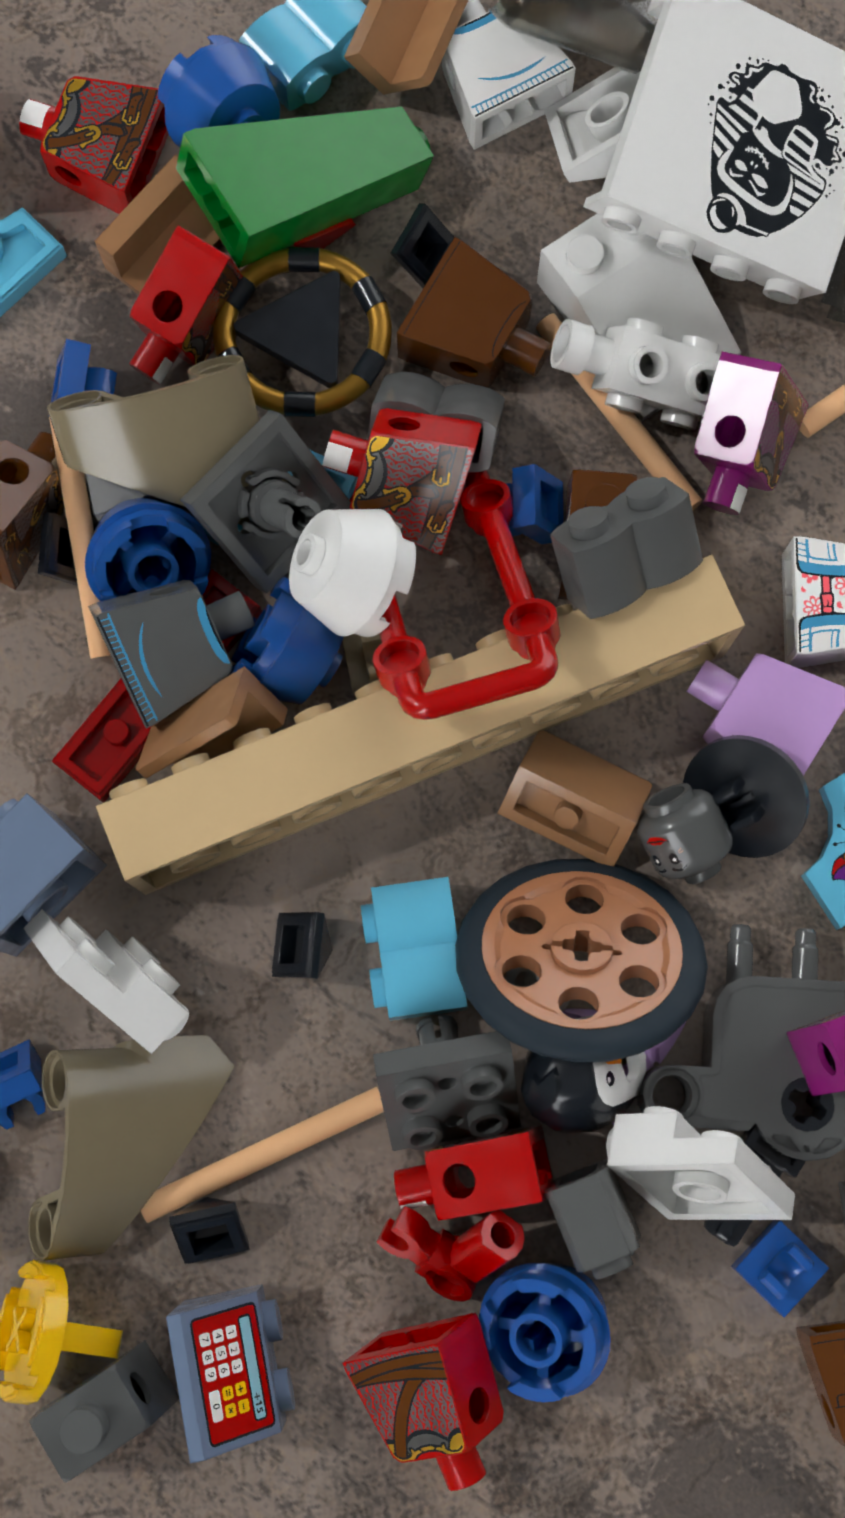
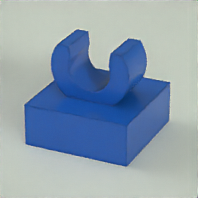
[48,339,117,417]
[506,464,563,544]
[0,1039,46,1129]
[731,1220,829,1318]

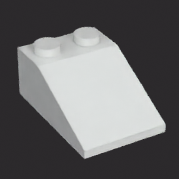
[544,47,649,183]
[537,213,741,422]

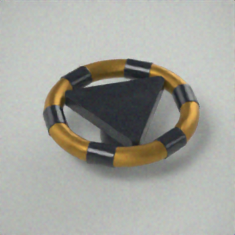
[213,247,392,417]

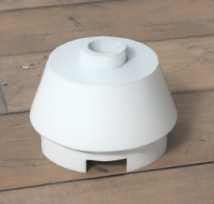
[289,509,416,637]

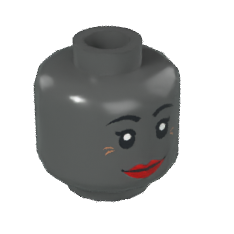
[637,783,733,884]

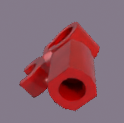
[376,1206,525,1302]

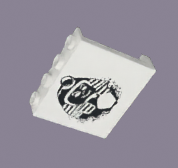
[583,0,845,304]

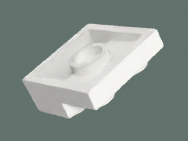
[23,909,189,1054]
[606,1106,795,1220]

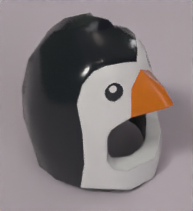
[520,1015,647,1133]

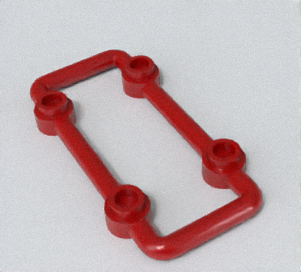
[349,470,561,720]

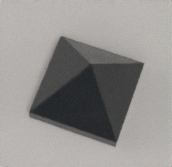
[390,203,454,288]
[38,512,96,586]
[272,912,333,979]
[169,1197,250,1264]

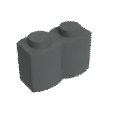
[367,372,505,472]
[550,477,703,619]
[545,1159,641,1279]

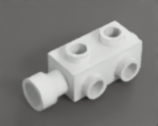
[550,318,720,430]

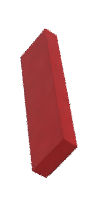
[52,569,262,803]

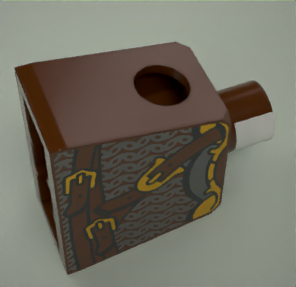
[0,432,65,590]

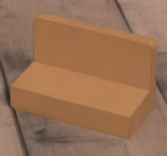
[344,0,468,95]
[95,154,222,295]
[136,666,288,779]
[497,730,652,866]

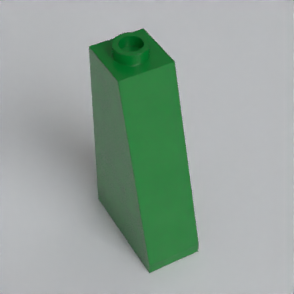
[176,106,434,269]

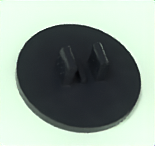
[683,735,810,858]

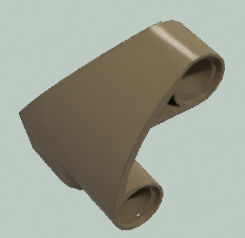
[47,355,288,525]
[28,1035,235,1261]

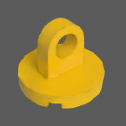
[0,1259,123,1405]

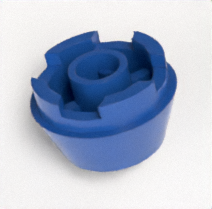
[158,35,280,148]
[85,498,211,601]
[228,576,344,705]
[478,1263,611,1402]

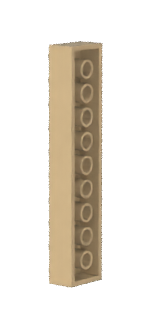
[96,554,745,895]

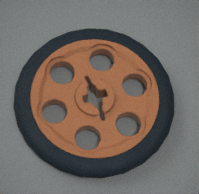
[455,859,708,1062]

